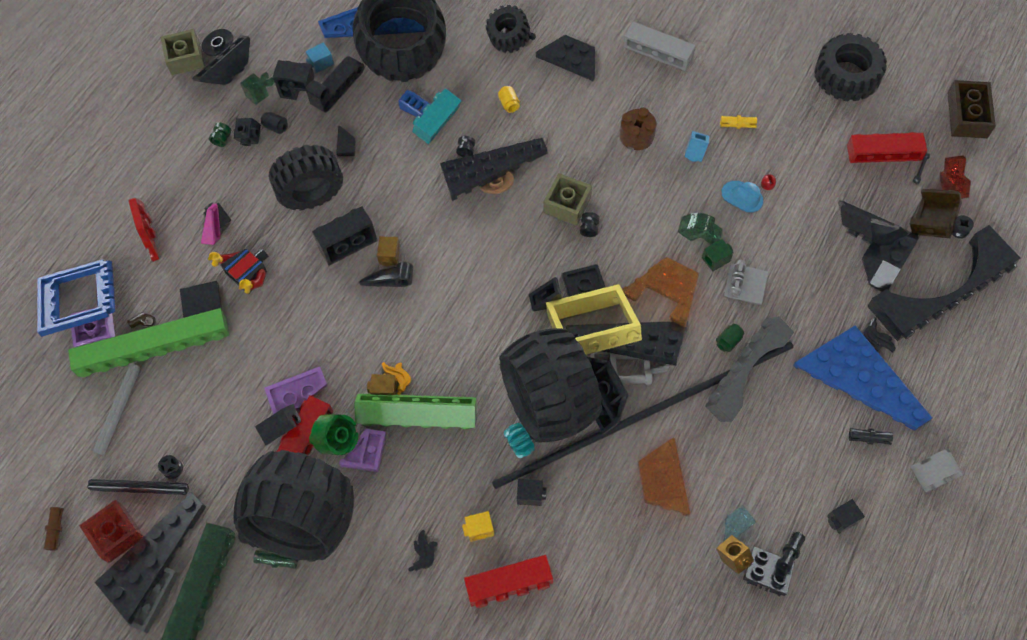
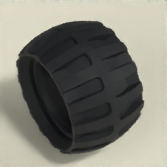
[353,0,446,82]
[499,328,602,442]
[233,450,354,562]

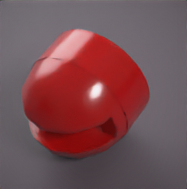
[761,174,776,190]

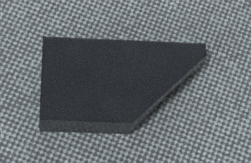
[336,126,356,157]

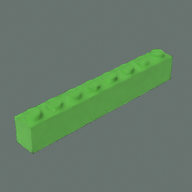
[68,308,230,377]

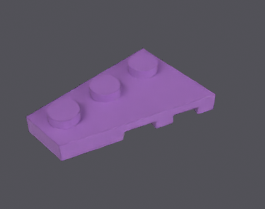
[264,367,327,414]

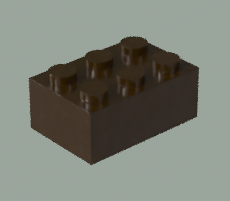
[947,80,996,139]

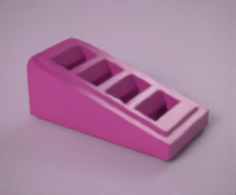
[201,204,221,245]

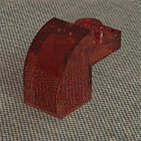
[940,155,971,199]

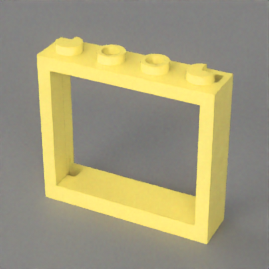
[546,284,642,355]

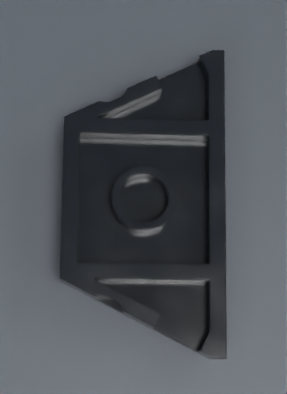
[536,35,595,81]

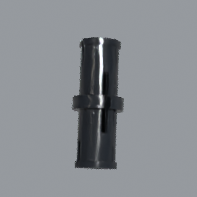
[848,428,893,445]
[777,532,805,572]

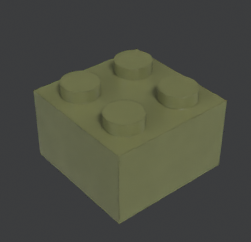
[160,29,205,75]
[543,173,592,226]

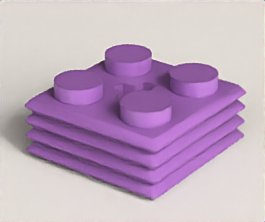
[70,307,115,347]

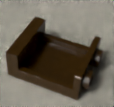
[910,189,962,239]

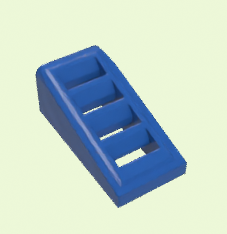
[398,89,431,117]

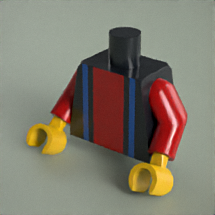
[208,249,269,295]

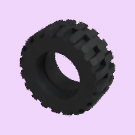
[814,33,887,101]
[268,144,343,211]

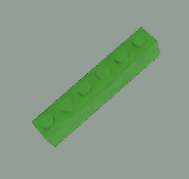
[354,394,477,429]

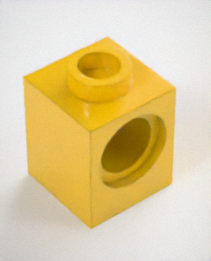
[462,511,494,542]

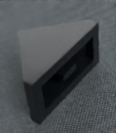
[528,277,561,311]

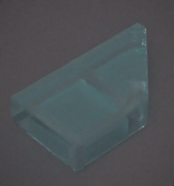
[723,505,756,542]

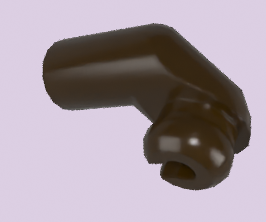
[127,313,156,329]

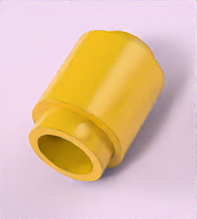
[498,86,520,113]

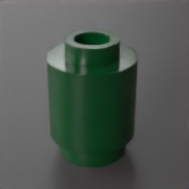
[716,323,744,352]

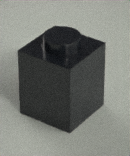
[517,479,547,506]
[827,499,865,534]

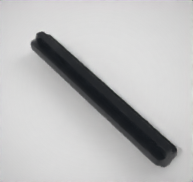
[87,479,189,495]

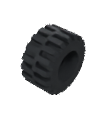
[485,5,531,53]

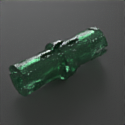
[253,550,298,569]

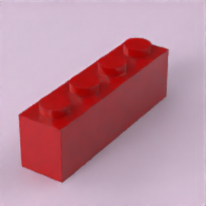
[847,132,927,163]
[275,395,334,456]
[464,555,553,608]

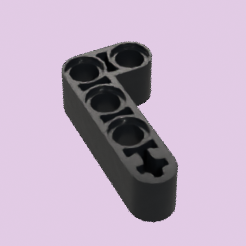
[306,56,364,113]

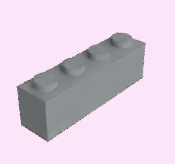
[623,22,696,71]

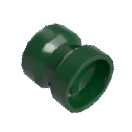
[209,122,232,147]

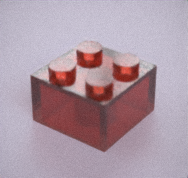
[79,500,144,563]

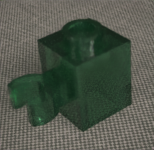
[240,72,275,105]

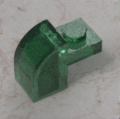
[678,213,723,245]

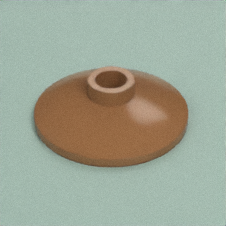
[479,171,514,194]

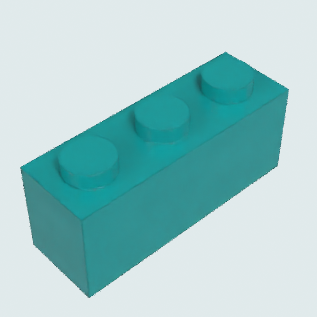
[412,88,462,144]

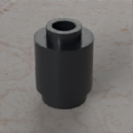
[261,112,288,134]

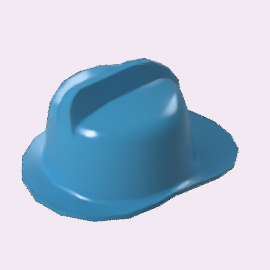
[721,181,763,213]

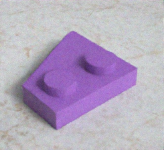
[339,429,387,472]

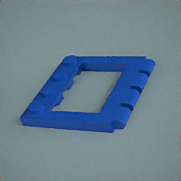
[37,259,115,337]

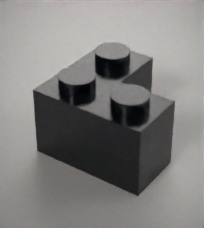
[273,60,315,100]

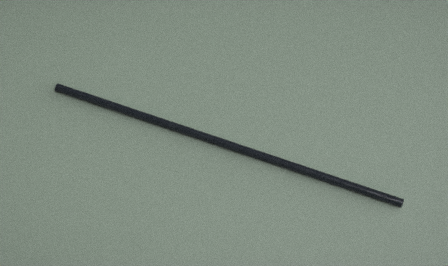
[492,341,793,489]

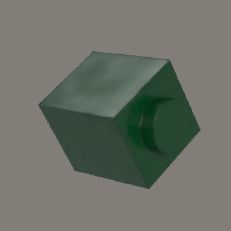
[702,239,734,272]

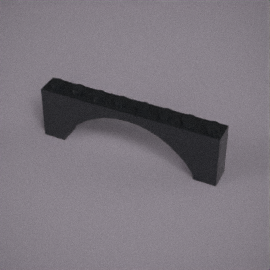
[867,225,1021,341]

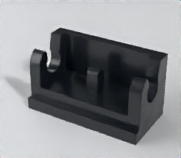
[255,404,301,445]

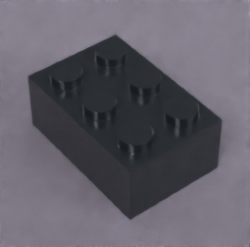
[312,206,378,266]

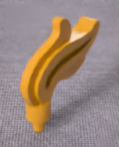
[382,362,411,395]

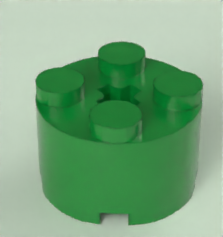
[309,414,358,455]

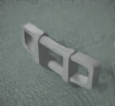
[590,351,670,385]

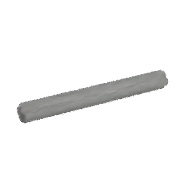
[93,363,141,455]

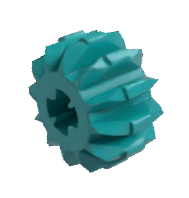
[504,423,535,458]

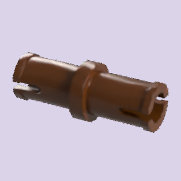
[43,507,64,551]

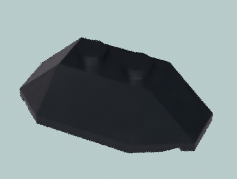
[192,35,250,85]
[838,200,908,245]
[862,228,919,292]
[587,357,629,434]

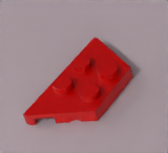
[128,198,159,262]

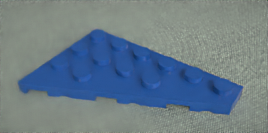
[793,326,932,431]

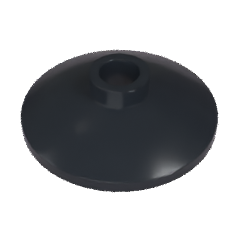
[201,29,233,56]

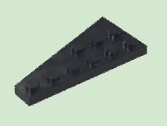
[440,138,548,201]
[566,321,688,366]
[95,492,206,625]

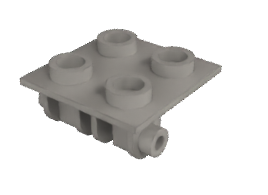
[724,260,768,305]

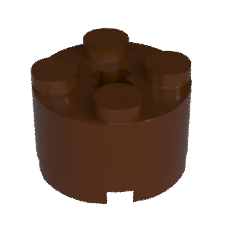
[620,107,657,151]

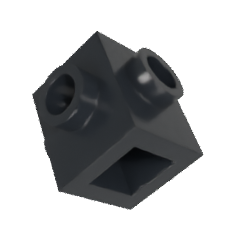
[234,118,261,146]

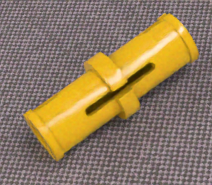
[720,115,757,129]

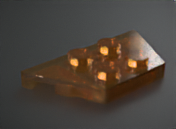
[638,438,690,516]

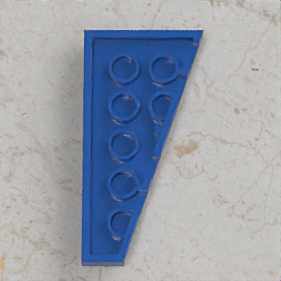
[318,7,426,38]

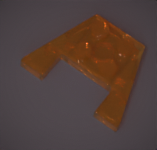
[622,257,699,327]

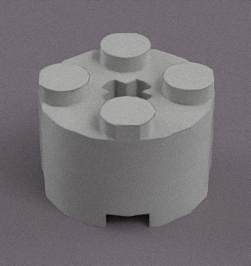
[910,449,964,493]

